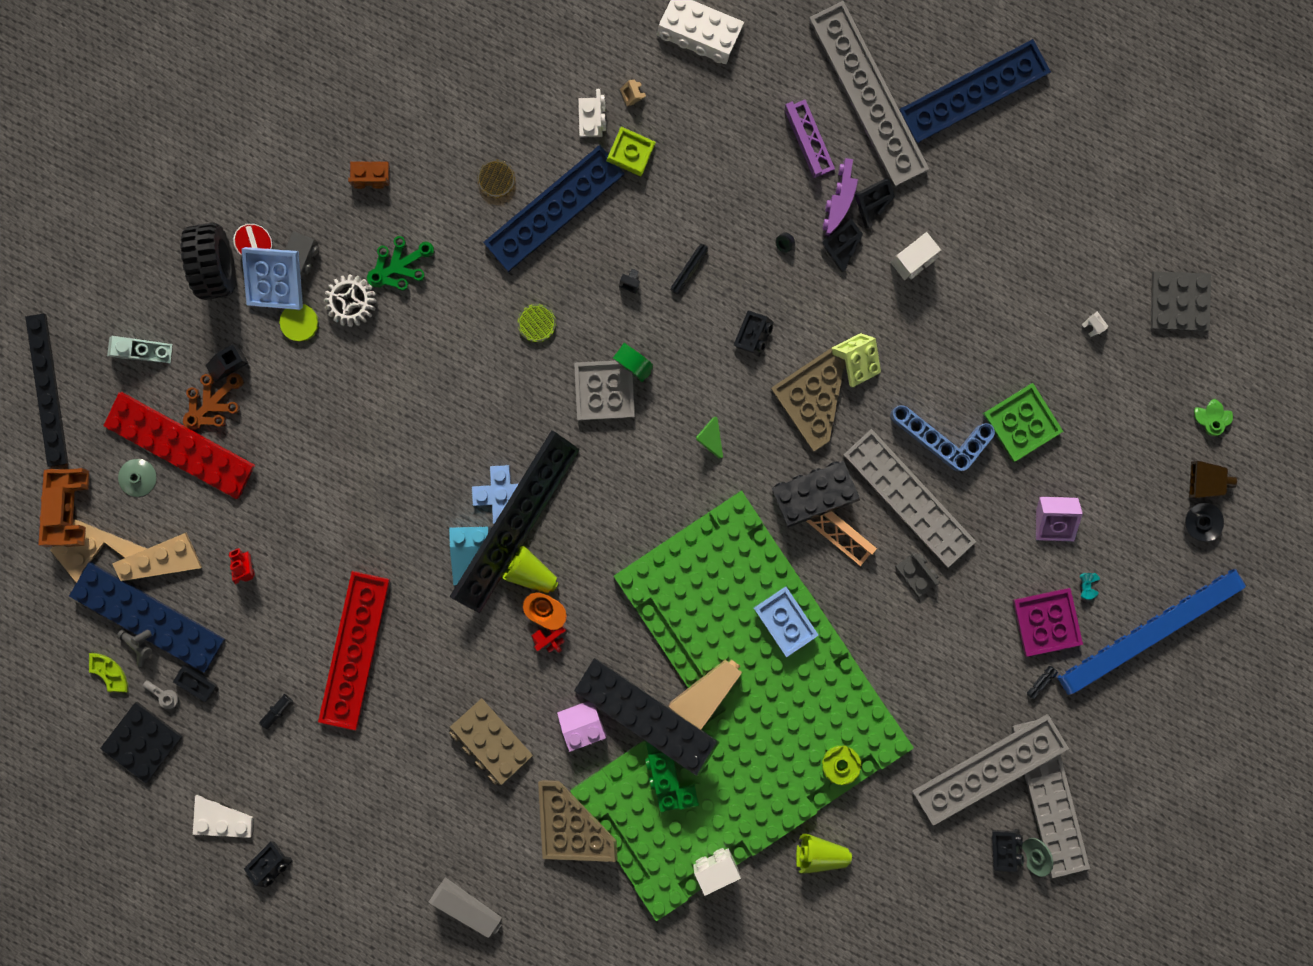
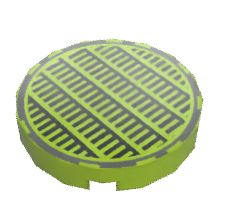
[518,304,556,342]

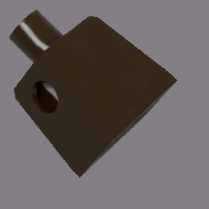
[1189,461,1237,498]

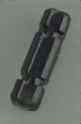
[1027,666,1058,700]

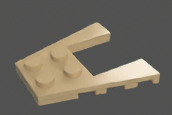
[50,519,147,583]

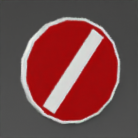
[233,224,272,256]

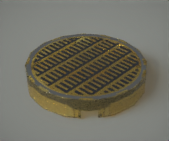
[477,159,516,198]

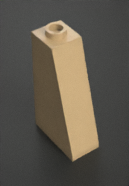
[669,659,742,729]

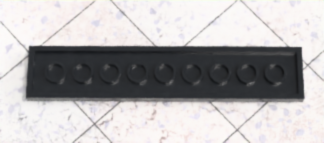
[450,430,580,613]

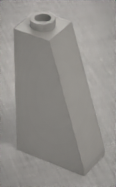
[429,877,502,938]

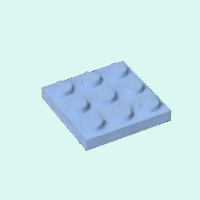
[241,247,303,310]

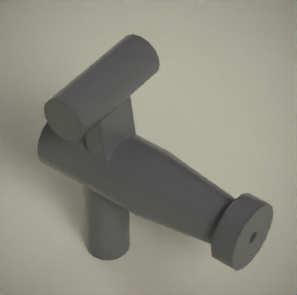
[117,629,152,667]

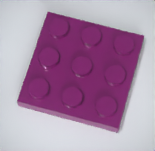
[1013,588,1083,657]

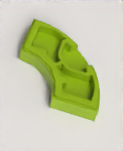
[89,653,129,692]

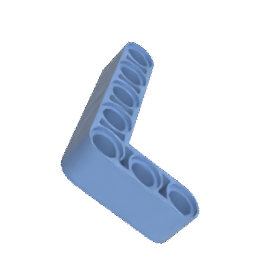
[890,405,995,471]

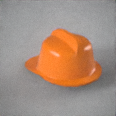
[523,593,567,630]

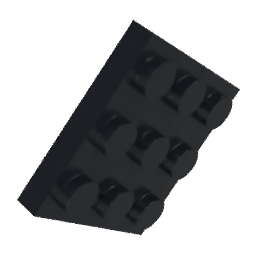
[100,702,183,784]

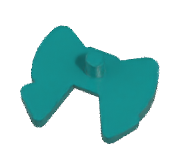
[1080,573,1100,599]

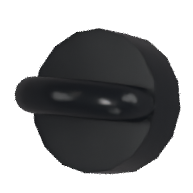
[775,232,795,253]

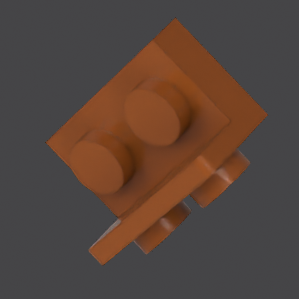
[348,162,389,189]

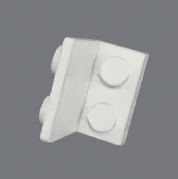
[579,89,606,138]

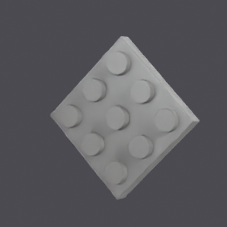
[574,361,635,420]

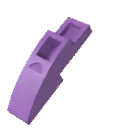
[823,158,858,236]

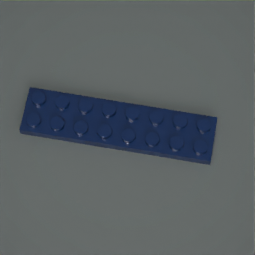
[899,39,1051,144]
[483,145,625,273]
[69,562,225,673]

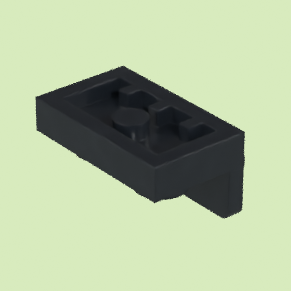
[733,311,774,357]
[992,829,1024,872]
[244,841,293,888]

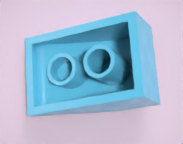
[449,527,491,585]

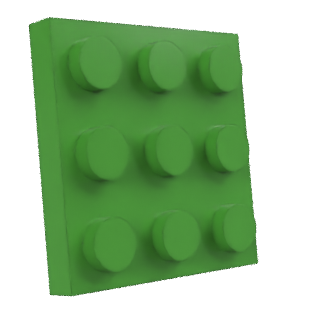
[982,383,1063,462]

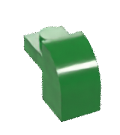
[613,343,653,382]

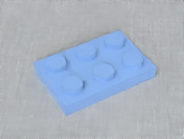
[754,586,819,657]

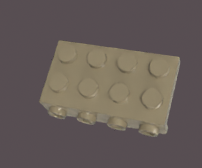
[449,698,533,785]

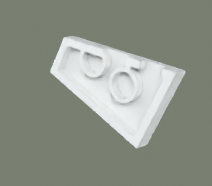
[193,795,253,838]

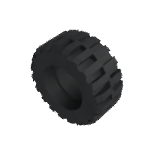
[180,223,236,300]

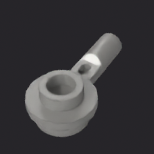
[143,680,178,709]

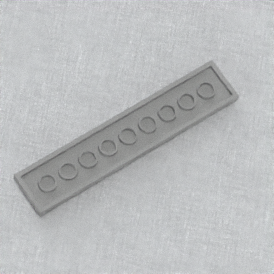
[809,1,929,187]

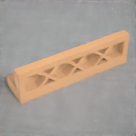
[806,511,877,566]

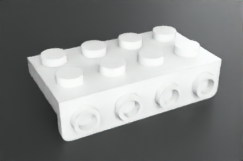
[657,0,744,64]

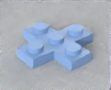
[472,465,518,524]

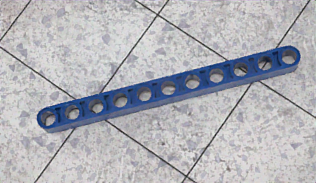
[1057,569,1246,695]

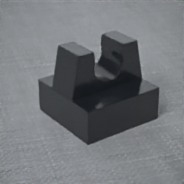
[619,269,640,294]

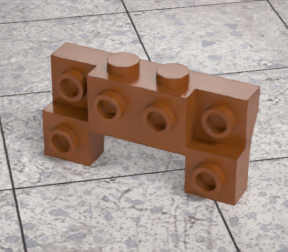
[38,468,89,547]

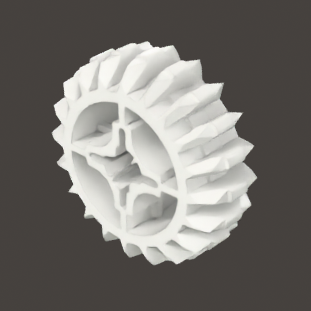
[324,275,377,327]

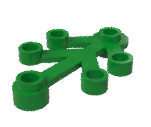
[367,236,434,291]

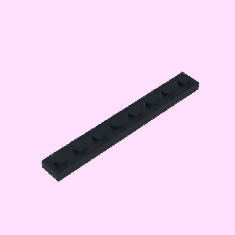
[25,313,69,467]

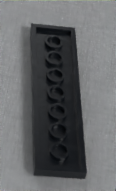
[574,658,719,776]

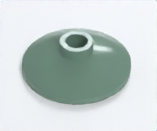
[118,459,156,497]
[1022,838,1053,877]

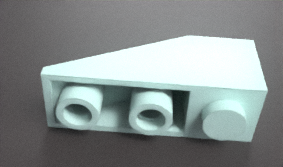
[107,336,172,363]

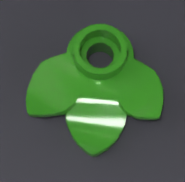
[1194,399,1233,436]

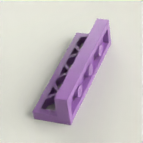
[784,100,835,178]

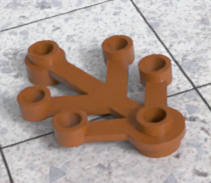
[183,373,243,430]

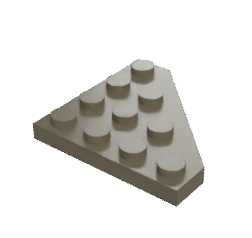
[771,346,845,452]
[538,780,618,862]

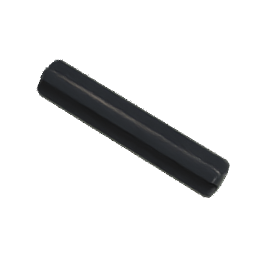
[670,244,708,294]

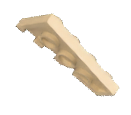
[112,532,202,581]

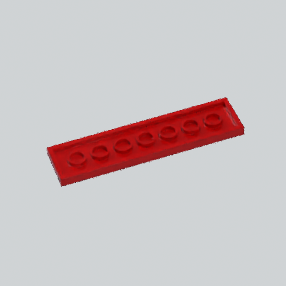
[103,392,255,499]
[318,571,390,730]

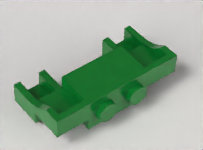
[645,741,699,812]

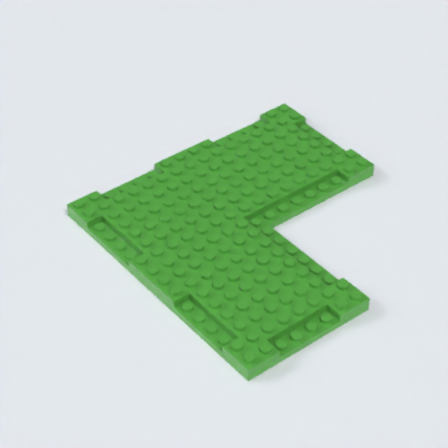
[570,490,914,921]

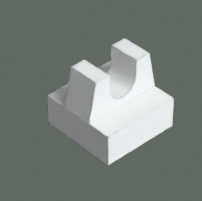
[1082,311,1108,337]

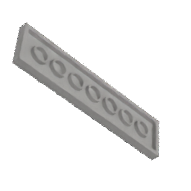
[913,714,1069,826]

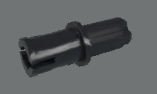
[259,694,293,729]

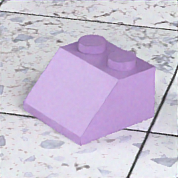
[1036,497,1082,541]
[557,701,607,752]

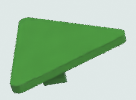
[696,417,723,458]

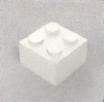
[890,232,941,280]
[693,848,741,896]

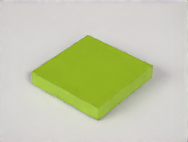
[606,127,656,176]

